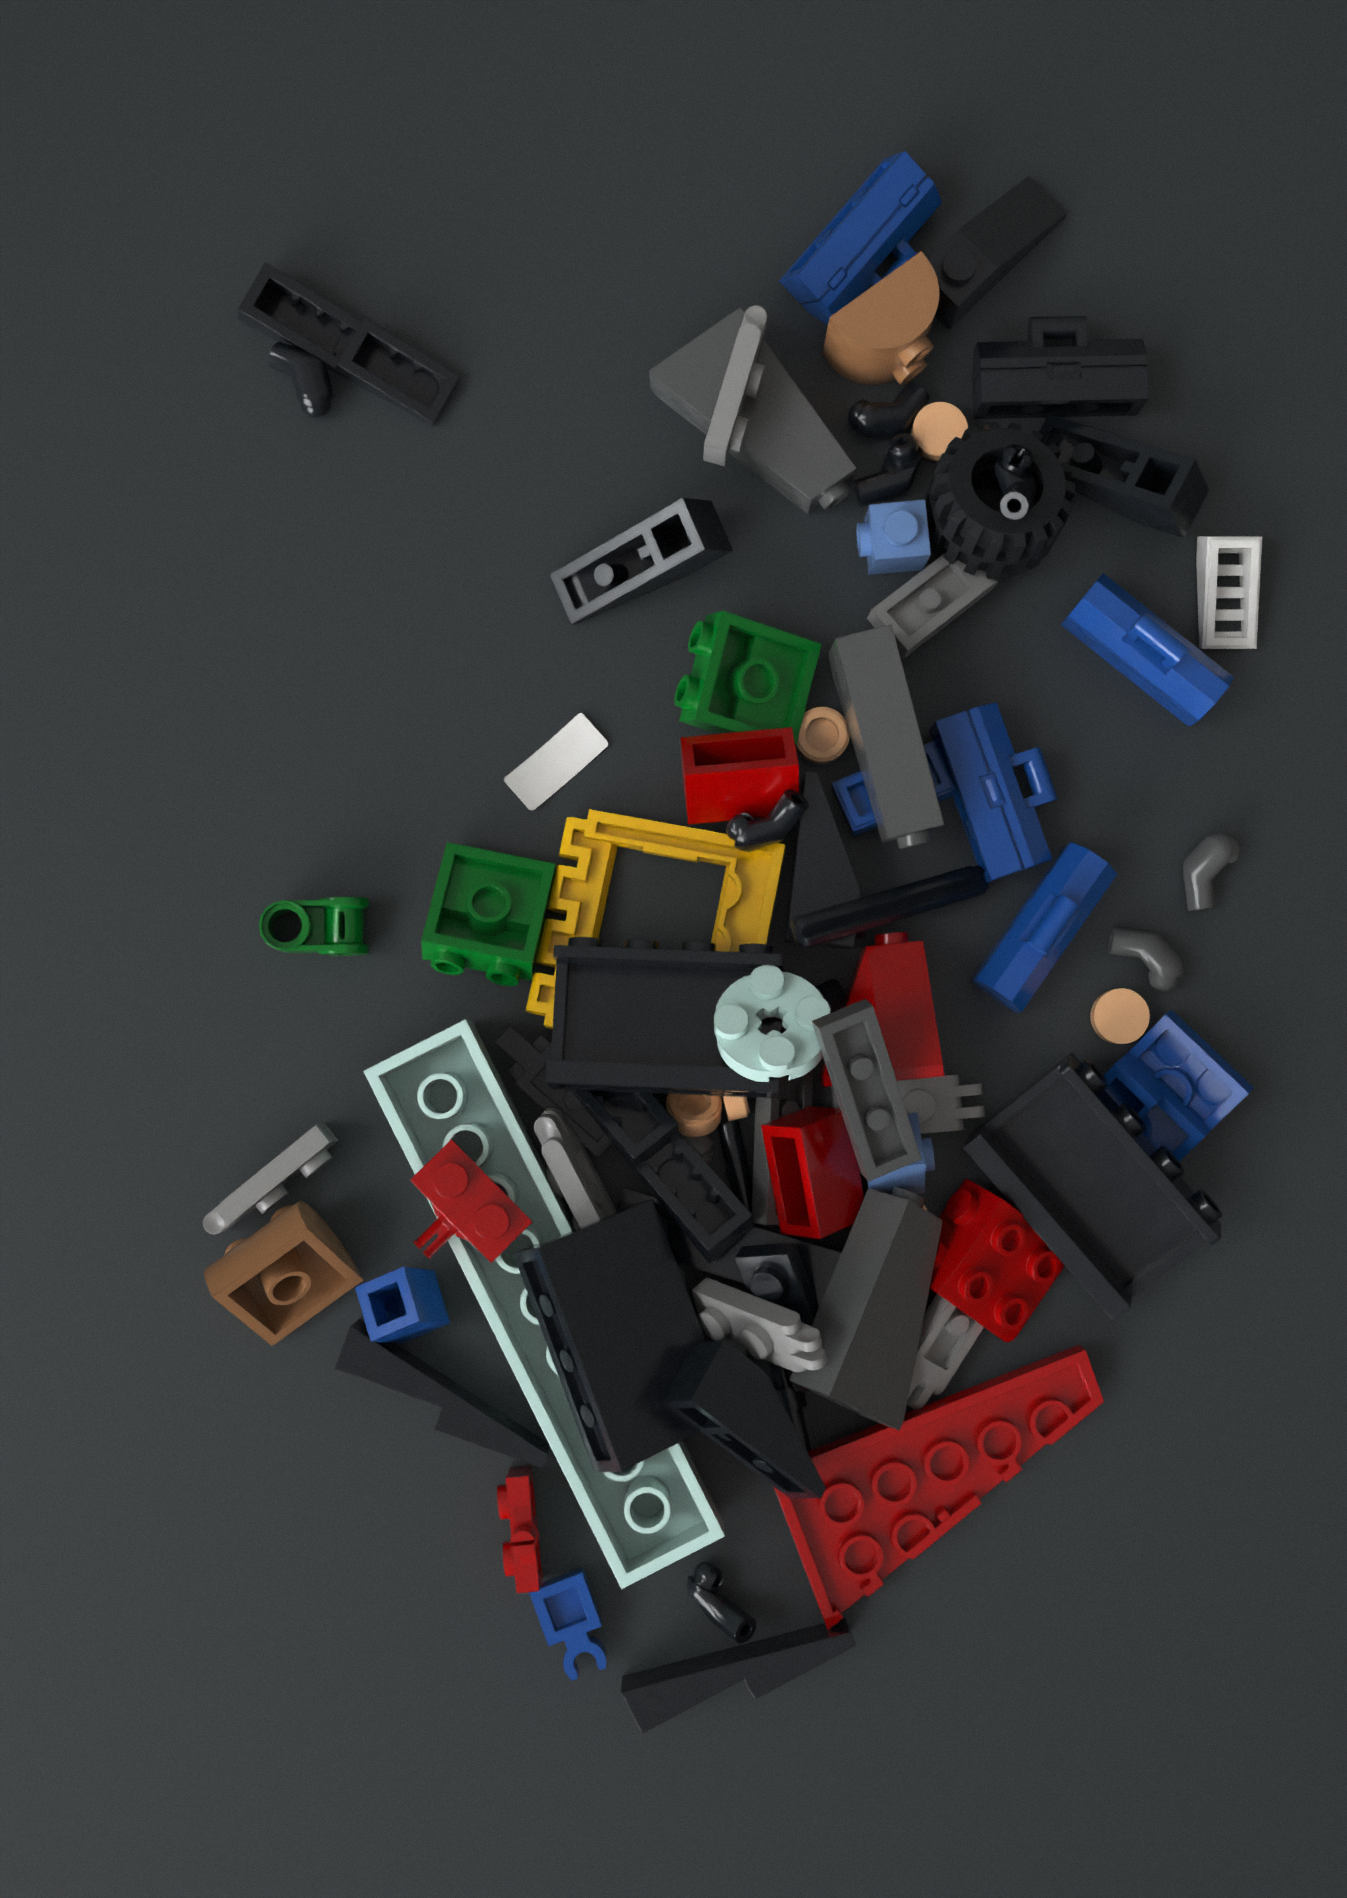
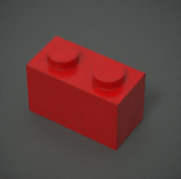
[680,727,799,825]
[761,1106,864,1239]

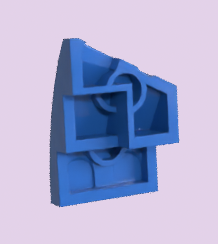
[1104,1009,1254,1162]

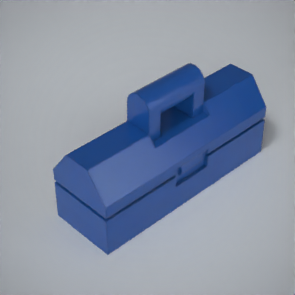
[779,151,942,326]
[1060,573,1234,727]
[929,702,1058,883]
[970,842,1117,1013]

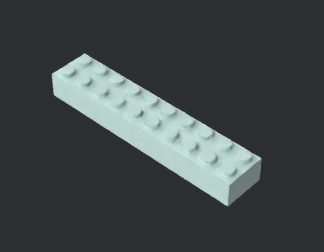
[363,1019,725,1589]

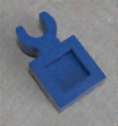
[529,1567,607,1681]

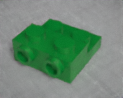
[674,610,822,747]
[421,842,556,986]

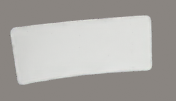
[504,713,608,811]

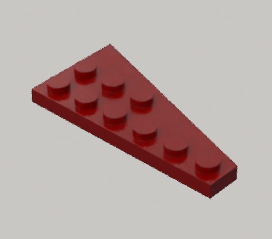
[773,1345,1104,1630]

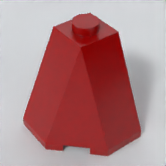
[819,932,944,1087]

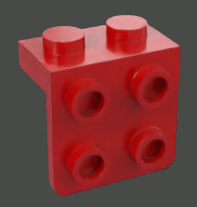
[930,1178,1065,1342]

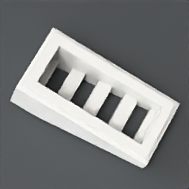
[1196,536,1262,649]

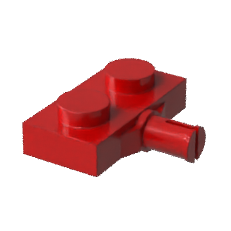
[410,1139,533,1263]
[497,1465,543,1594]

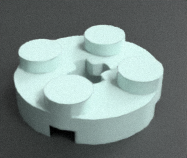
[714,965,831,1082]

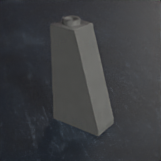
[649,307,857,514]
[827,624,944,849]
[789,1187,943,1431]

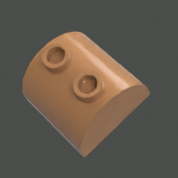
[822,251,939,386]
[204,1201,363,1346]

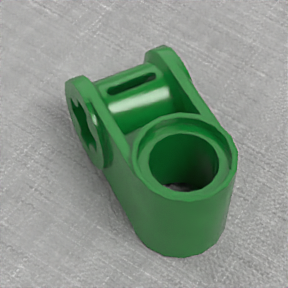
[259,897,369,956]

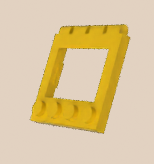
[525,809,786,1029]

